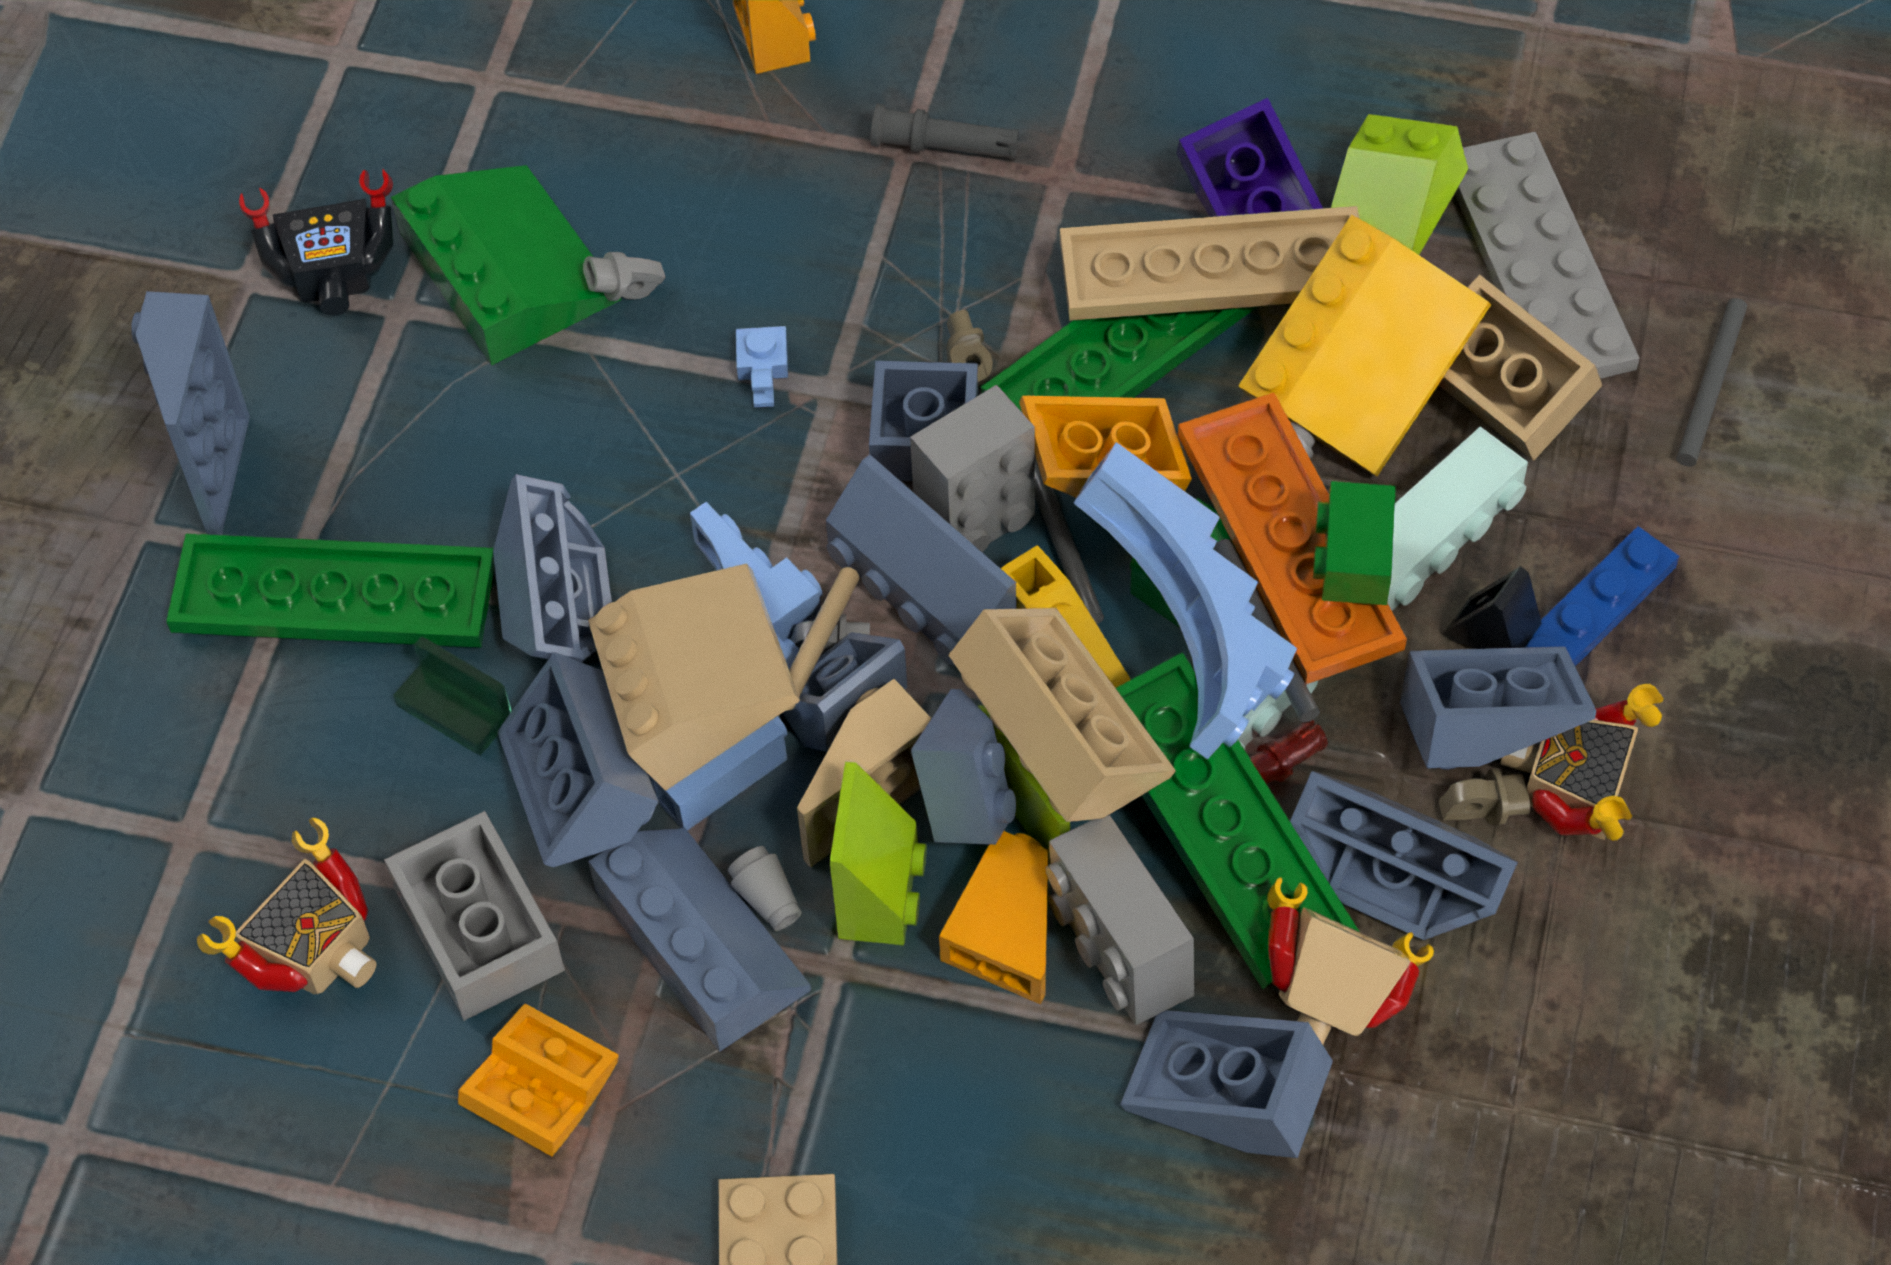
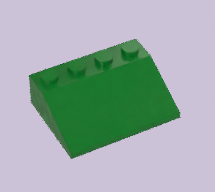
[391,165,622,366]

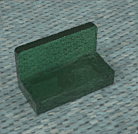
[393,636,511,756]

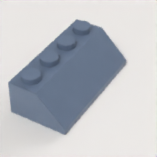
[826,454,1016,665]
[497,652,659,867]
[588,828,812,1052]

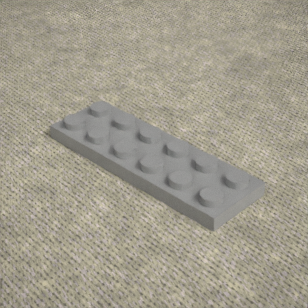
[1454,132,1640,378]

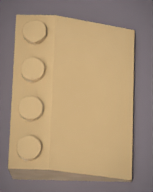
[588,563,800,791]

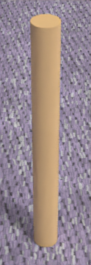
[786,567,859,711]

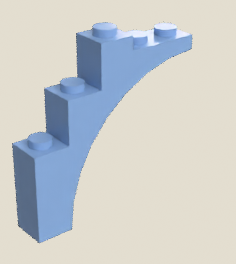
[1074,442,1297,760]
[647,501,823,830]

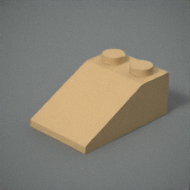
[797,679,931,867]

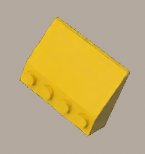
[1238,214,1491,477]

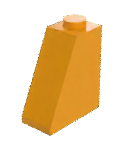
[939,831,1048,1005]

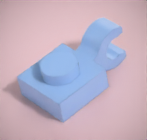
[736,326,788,408]

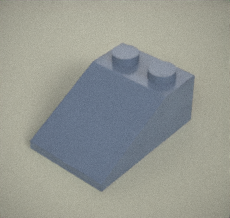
[1400,646,1596,770]
[1120,1010,1333,1158]

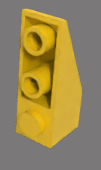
[1001,545,1131,688]

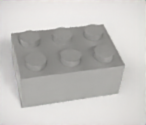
[910,385,1035,552]
[384,811,565,1021]
[1046,815,1194,1025]

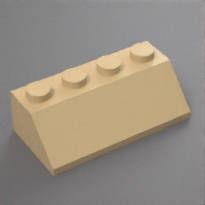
[948,608,1176,822]

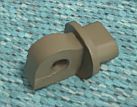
[946,310,993,387]
[1438,768,1530,825]

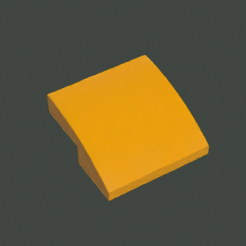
[458,1003,619,1157]

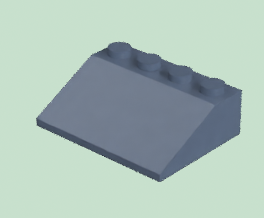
[132,291,250,535]

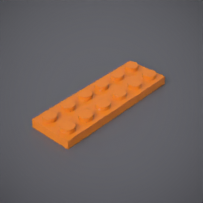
[1178,392,1407,685]

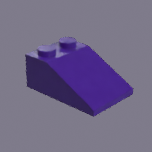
[1176,97,1323,217]

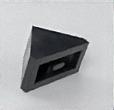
[1443,566,1542,649]

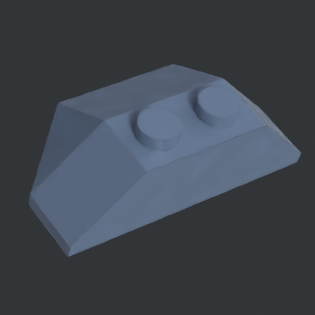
[493,474,612,663]
[1290,771,1518,940]

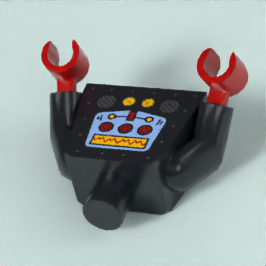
[239,169,393,315]

